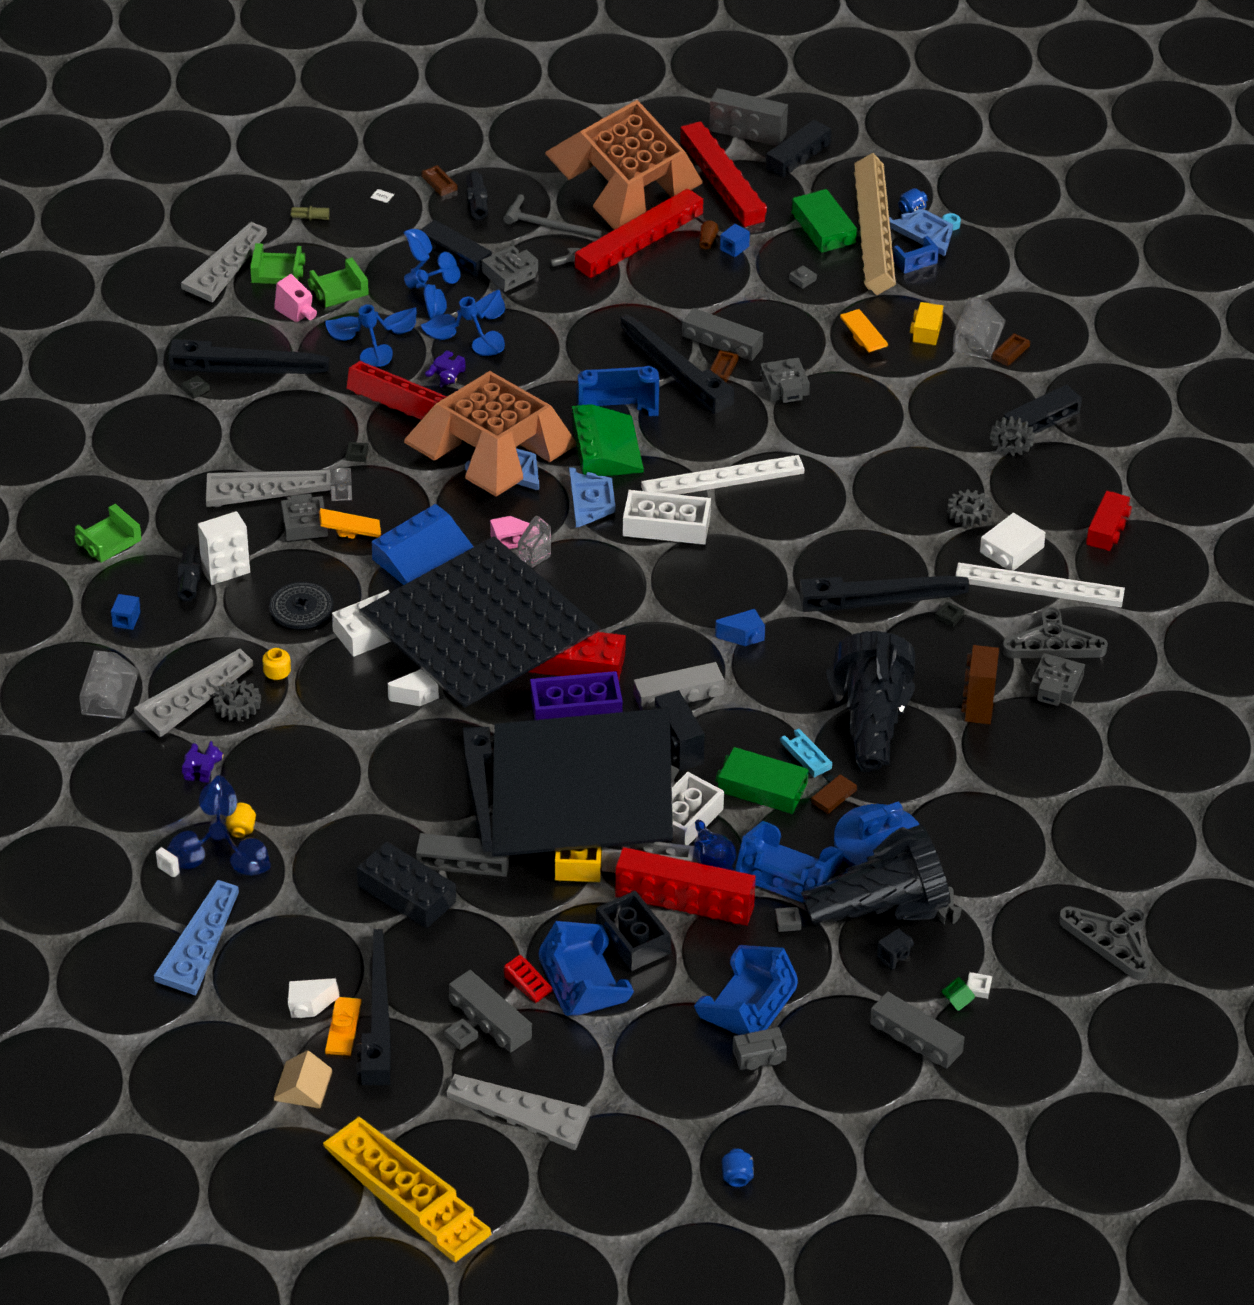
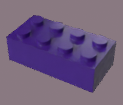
[530,671,623,720]

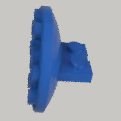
[834,801,920,867]

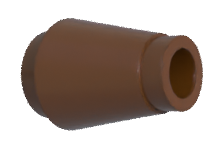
[699,221,719,249]

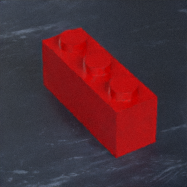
[1086,491,1132,551]

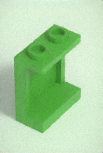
[251,243,305,284]
[308,258,369,308]
[75,504,142,563]

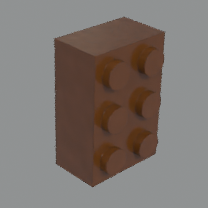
[961,645,999,724]

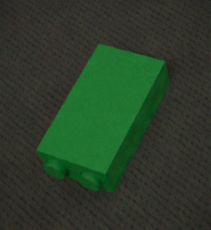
[792,189,857,253]
[715,747,809,814]

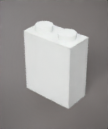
[980,513,1046,571]

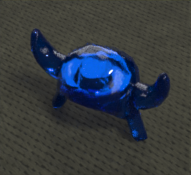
[693,820,737,871]

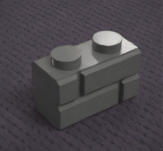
[733,1027,787,1070]

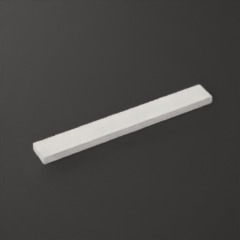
[641,455,804,495]
[955,563,1125,607]

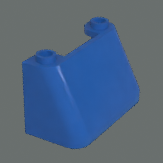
[576,366,659,416]
[736,821,845,903]
[539,921,634,1016]
[694,945,798,1035]

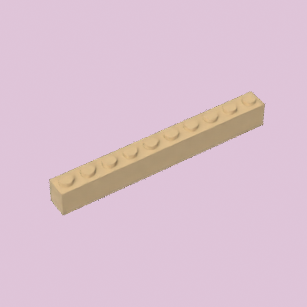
[854,153,896,295]

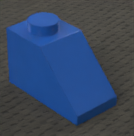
[715,609,765,646]

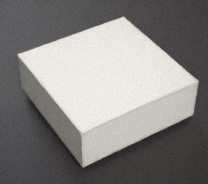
[156,847,179,877]
[967,972,992,999]

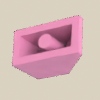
[490,516,537,549]

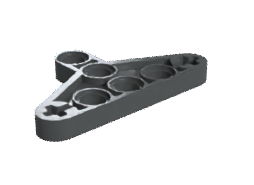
[1002,607,1108,658]
[1059,906,1150,980]

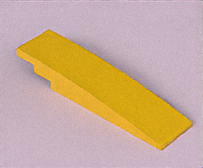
[323,1117,491,1262]

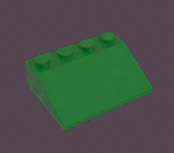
[572,404,644,476]

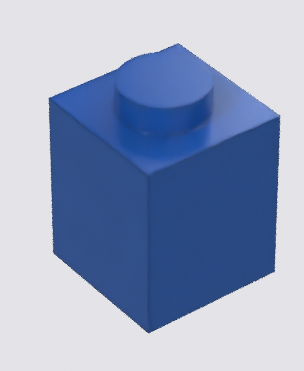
[720,224,750,257]
[111,594,141,630]

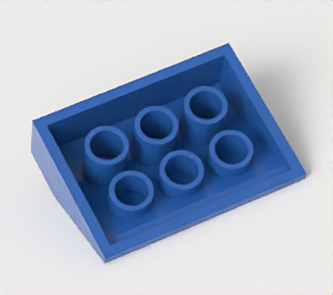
[372,504,473,585]

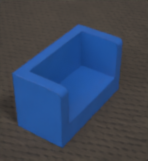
[893,236,939,274]

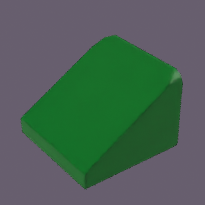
[941,977,975,1011]

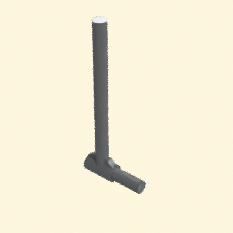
[503,194,602,238]

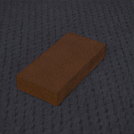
[421,165,457,196]
[992,333,1030,366]
[710,350,738,383]
[811,774,857,814]

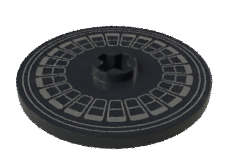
[270,582,333,629]

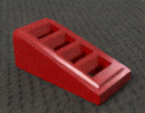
[504,955,553,1003]

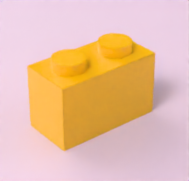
[910,302,944,345]

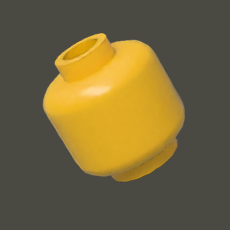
[262,648,291,680]
[225,803,256,838]

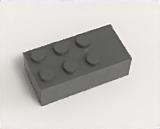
[709,88,788,146]

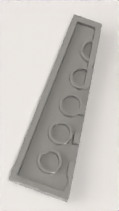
[181,222,267,302]
[206,470,331,507]
[134,649,253,737]
[447,1074,590,1150]

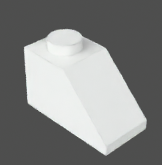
[388,669,439,706]
[288,978,339,1018]

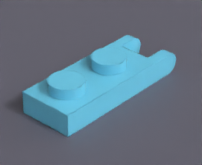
[780,728,832,777]

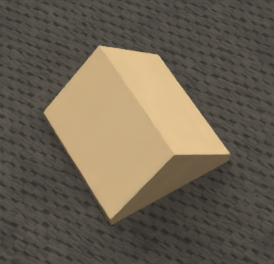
[274,1050,332,1108]

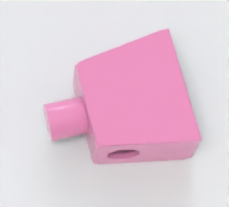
[274,274,317,322]

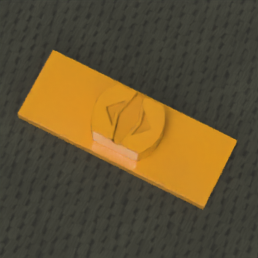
[840,309,888,352]
[319,508,381,539]
[325,997,362,1056]

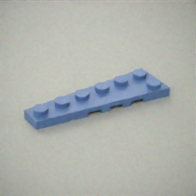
[154,880,239,995]

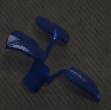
[167,775,271,875]

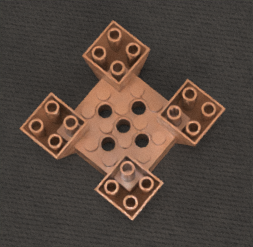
[545,100,702,230]
[404,371,576,497]

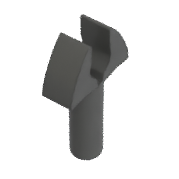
[550,248,580,267]
[937,887,962,924]

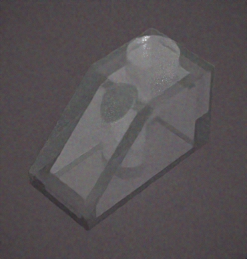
[330,468,352,501]
[518,516,551,568]

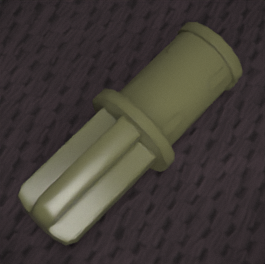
[291,206,329,221]

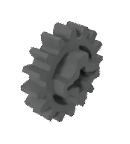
[990,416,1035,456]
[947,489,993,527]
[213,680,261,721]

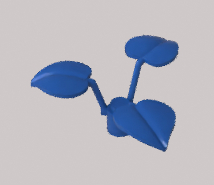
[403,229,460,320]
[421,290,505,356]
[325,304,417,367]

